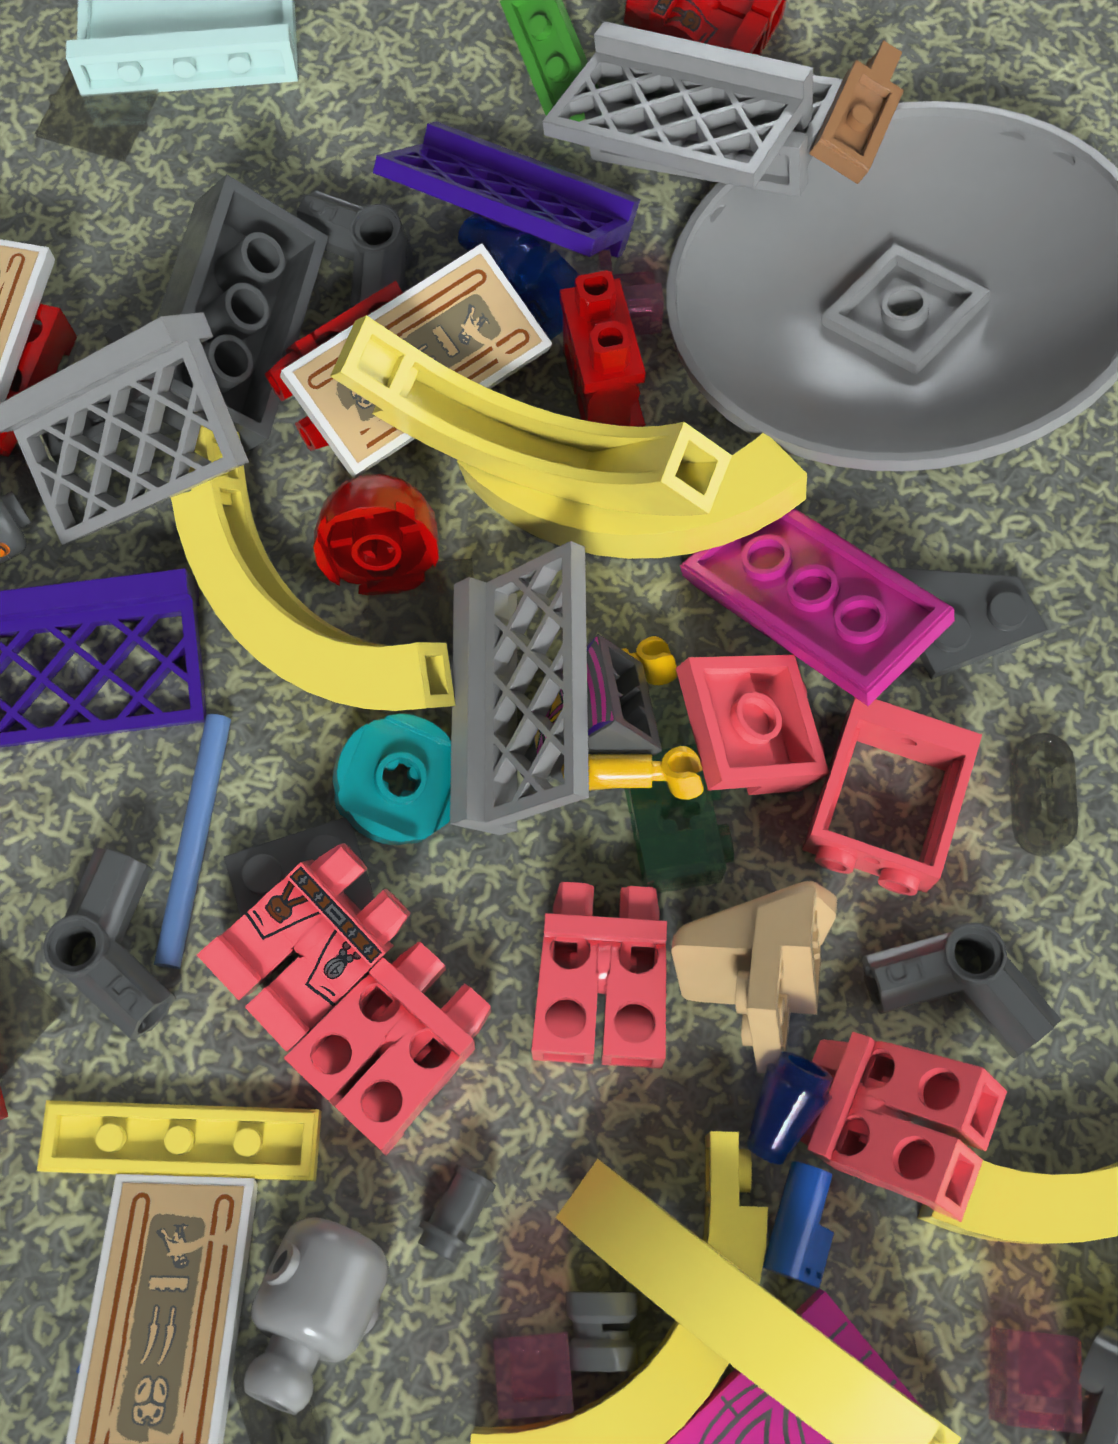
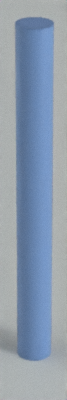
[154,714,231,969]

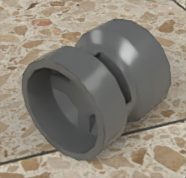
[566,1291,638,1372]

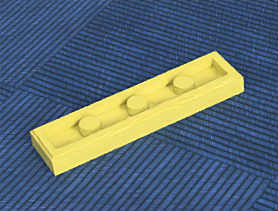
[37,1100,322,1181]

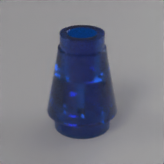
[458,214,547,291]
[745,1051,833,1165]

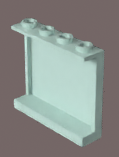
[66,0,298,98]

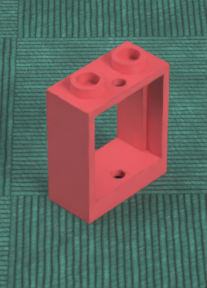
[802,697,983,896]

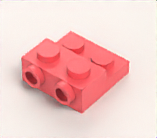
[676,655,829,795]

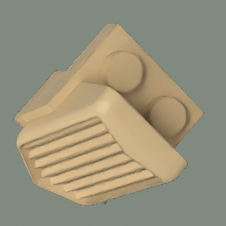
[671,881,837,1075]

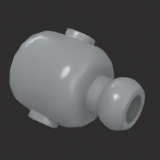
[244,1217,389,1415]

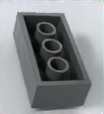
[128,174,329,452]

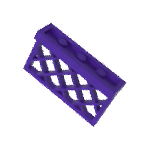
[373,121,641,258]
[0,568,206,748]

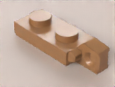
[809,40,904,184]

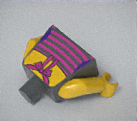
[520,634,704,800]

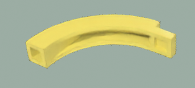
[330,315,732,516]
[171,425,456,711]
[457,433,807,559]
[471,1131,768,1444]
[556,1159,961,1444]
[917,1160,1118,1244]

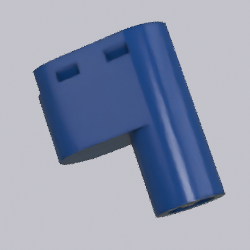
[763,1161,834,1289]

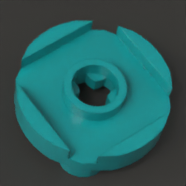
[333,713,451,846]

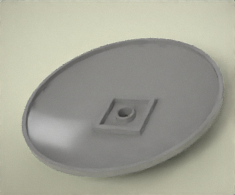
[666,101,1118,471]

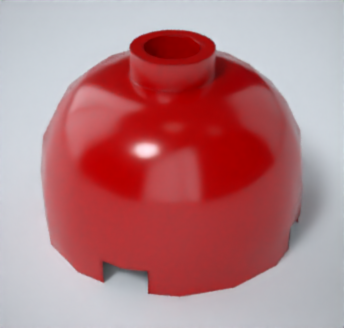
[313,474,439,596]

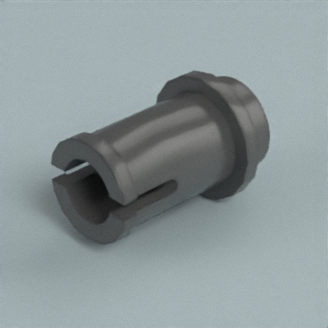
[418,1164,496,1263]

